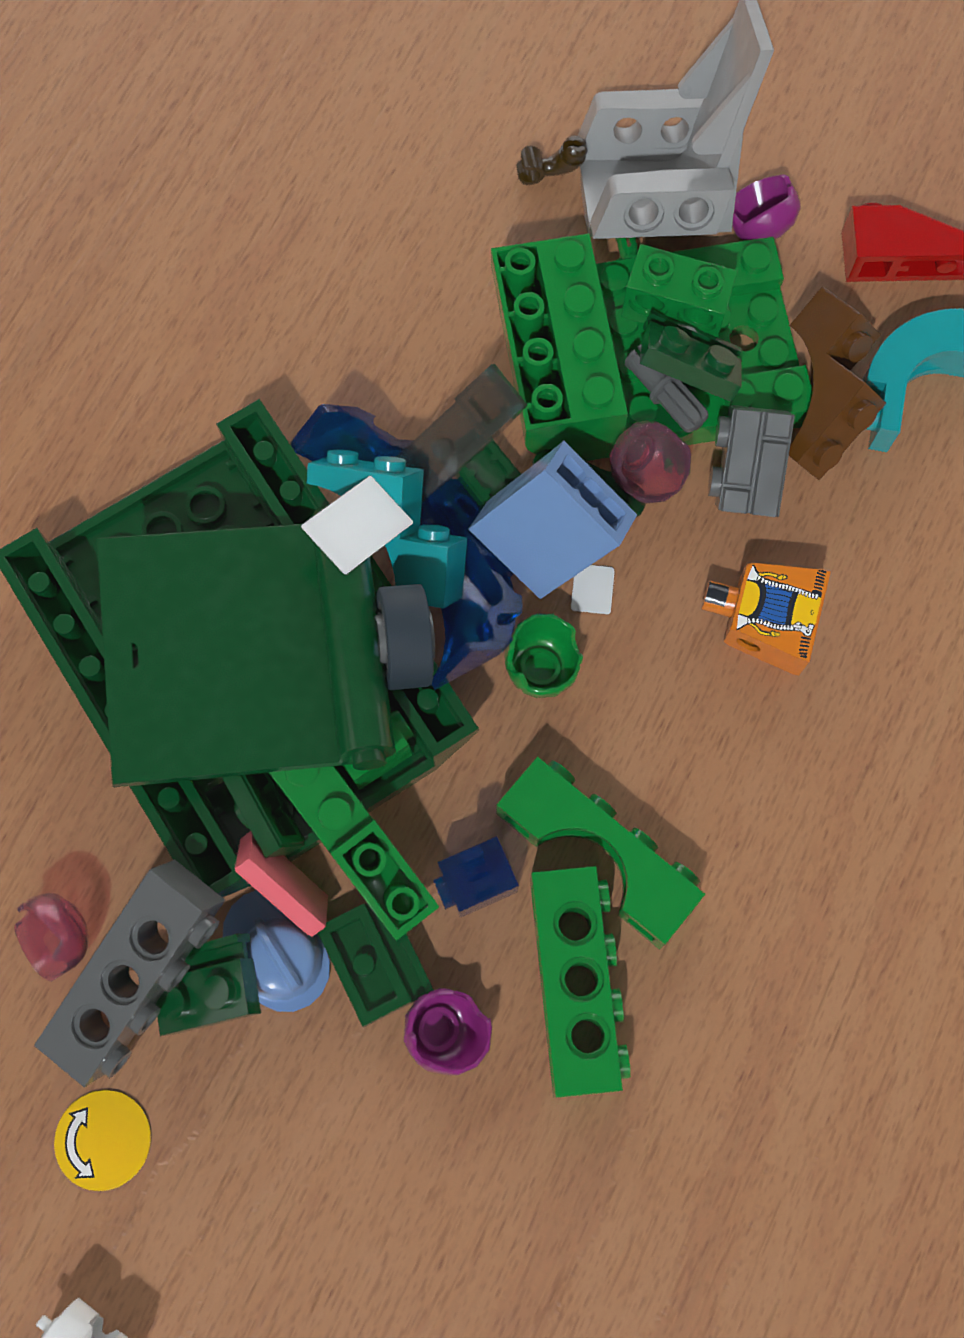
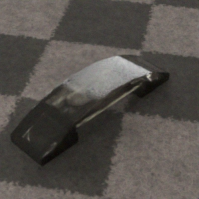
[396,364,527,504]

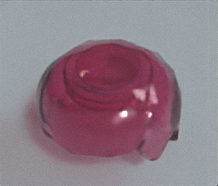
[609,420,691,504]
[14,893,89,982]

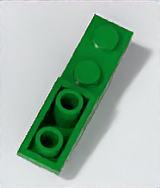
[269,766,440,941]

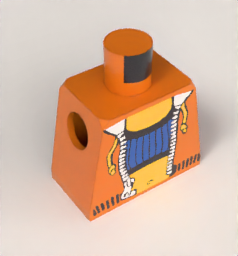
[701,563,831,676]

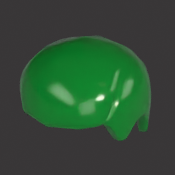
[504,614,583,698]

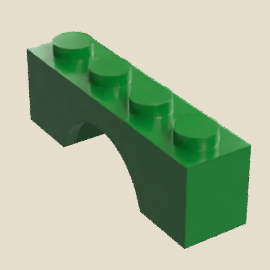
[496,756,706,949]

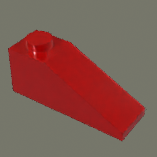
[841,202,964,282]

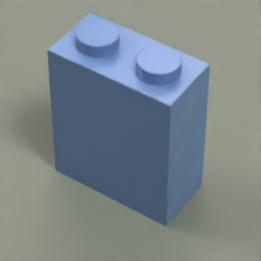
[469,441,637,599]

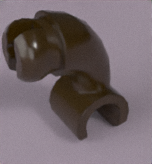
[516,136,588,185]

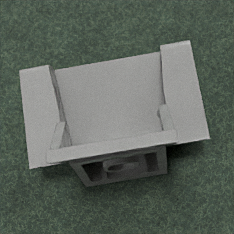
[578,0,774,239]

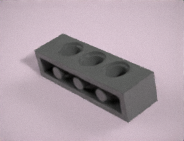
[34,860,225,1088]

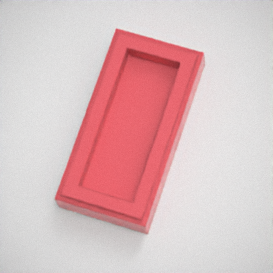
[235,831,328,937]

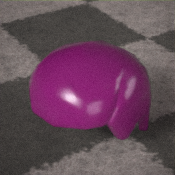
[732,174,801,241]
[404,988,492,1076]

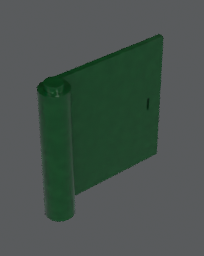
[97,504,396,788]

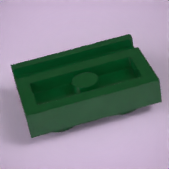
[640,310,742,402]
[318,903,434,1028]
[156,934,261,1036]

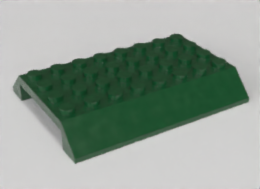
[0,398,479,897]

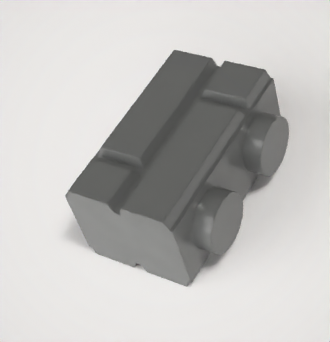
[708,405,795,517]

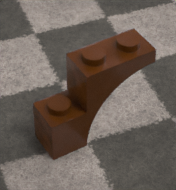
[789,286,886,480]

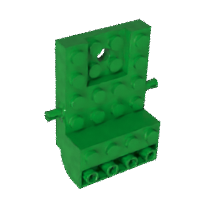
[491,233,813,474]

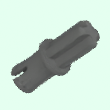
[625,345,709,433]

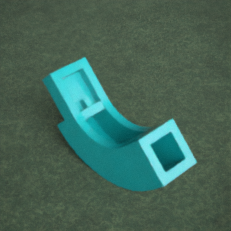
[862,309,964,452]

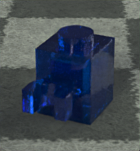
[433,836,519,918]

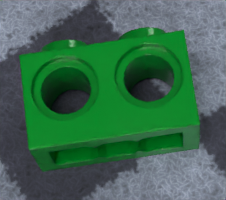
[621,244,738,337]

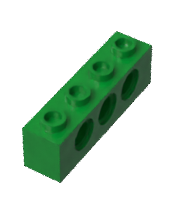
[530,866,631,1098]

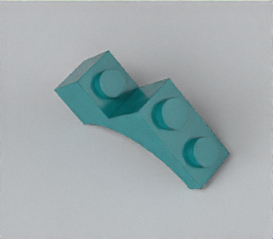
[307,450,467,609]

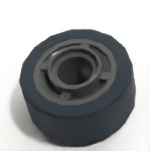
[374,584,435,690]

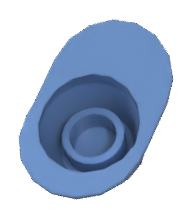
[223,890,330,1012]

